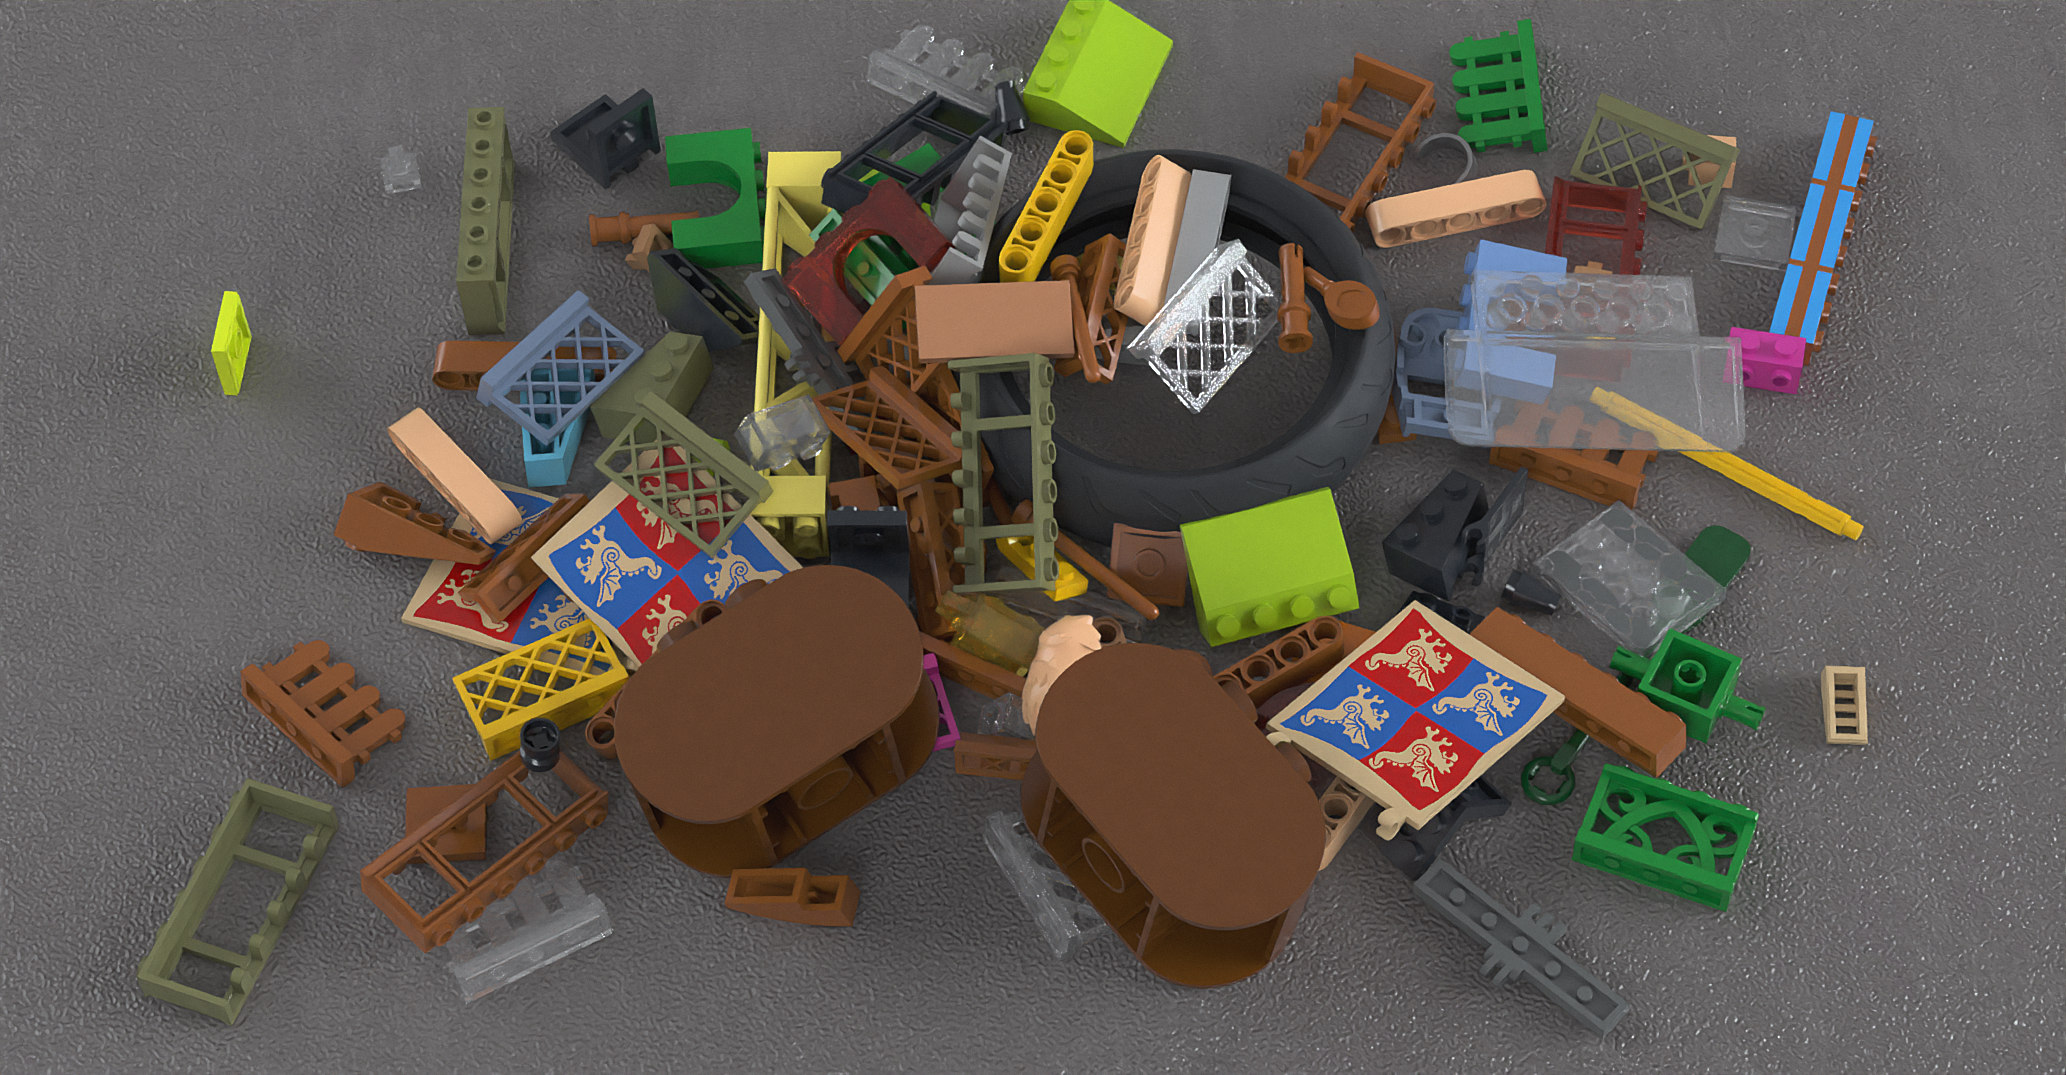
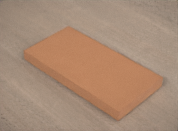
[914,280,1075,363]

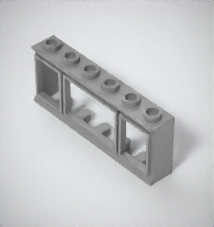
[920,136,1012,285]

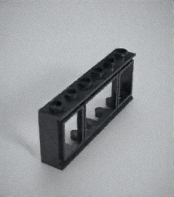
[821,91,1009,237]

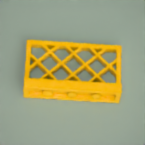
[452,618,629,761]

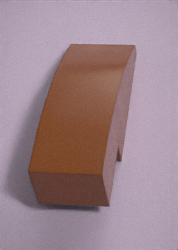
[724,868,861,927]

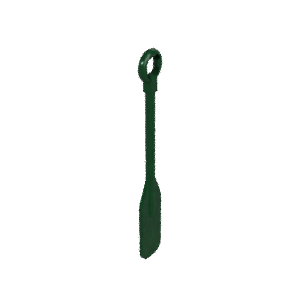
[1520,525,1751,805]

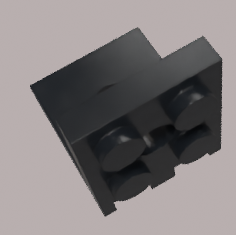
[550,88,661,190]
[827,506,910,609]
[1358,775,1512,881]

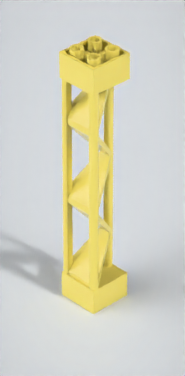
[750,151,845,559]

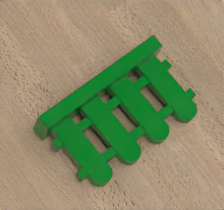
[1449,19,1548,153]

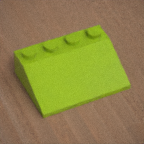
[1023,0,1173,148]
[1180,487,1360,647]

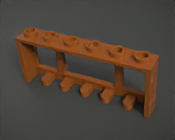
[1285,52,1437,233]
[360,750,609,954]

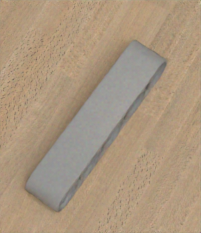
[1161,169,1231,336]

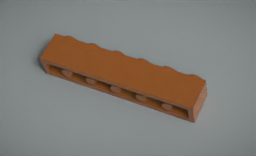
[1469,607,1686,778]

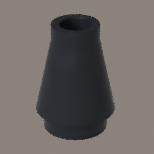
[994,80,1030,135]
[1501,569,1561,616]

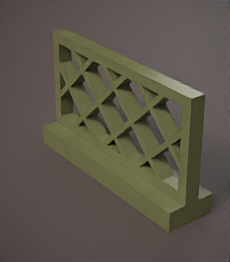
[1570,93,1740,230]
[594,391,774,559]

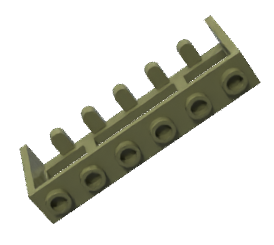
[456,107,515,335]
[948,353,1059,597]
[137,778,339,1026]

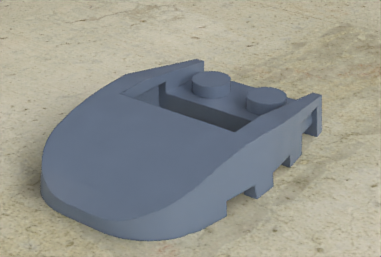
[1392,308,1500,449]

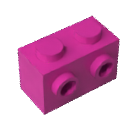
[1722,327,1806,394]

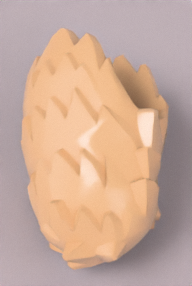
[1021,615,1101,736]

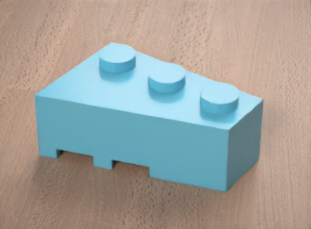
[520,369,596,488]

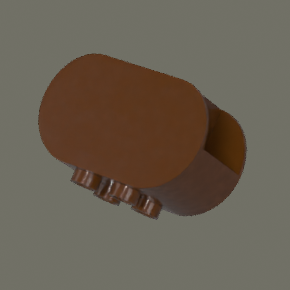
[614,565,940,878]
[1020,643,1326,989]

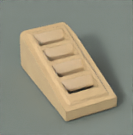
[1821,666,1868,745]

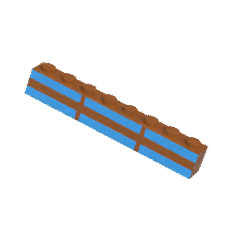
[1769,111,1877,366]

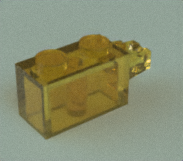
[935,590,1046,677]

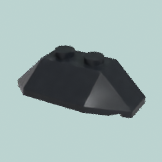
[647,248,759,352]

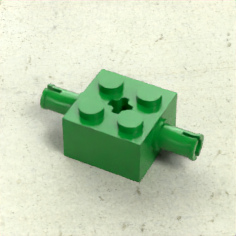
[1609,628,1766,744]

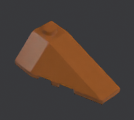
[333,482,496,565]

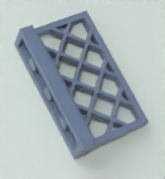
[476,290,645,446]

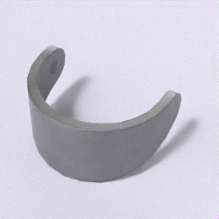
[1414,133,1478,184]

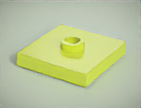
[211,291,252,396]

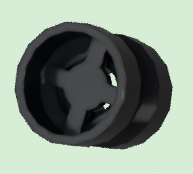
[520,718,560,773]

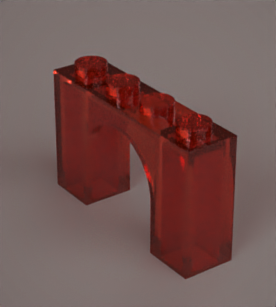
[782,177,956,345]

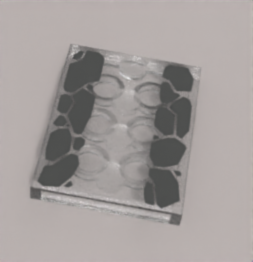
[1534,500,1726,658]

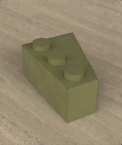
[590,332,714,444]

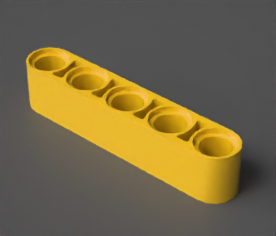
[999,130,1094,283]

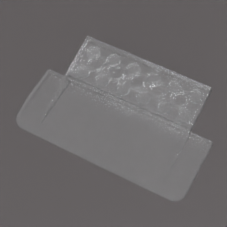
[1444,270,1746,452]

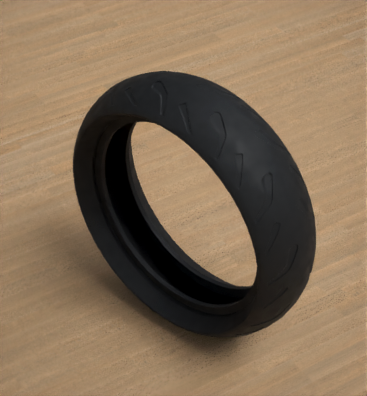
[947,149,1395,547]

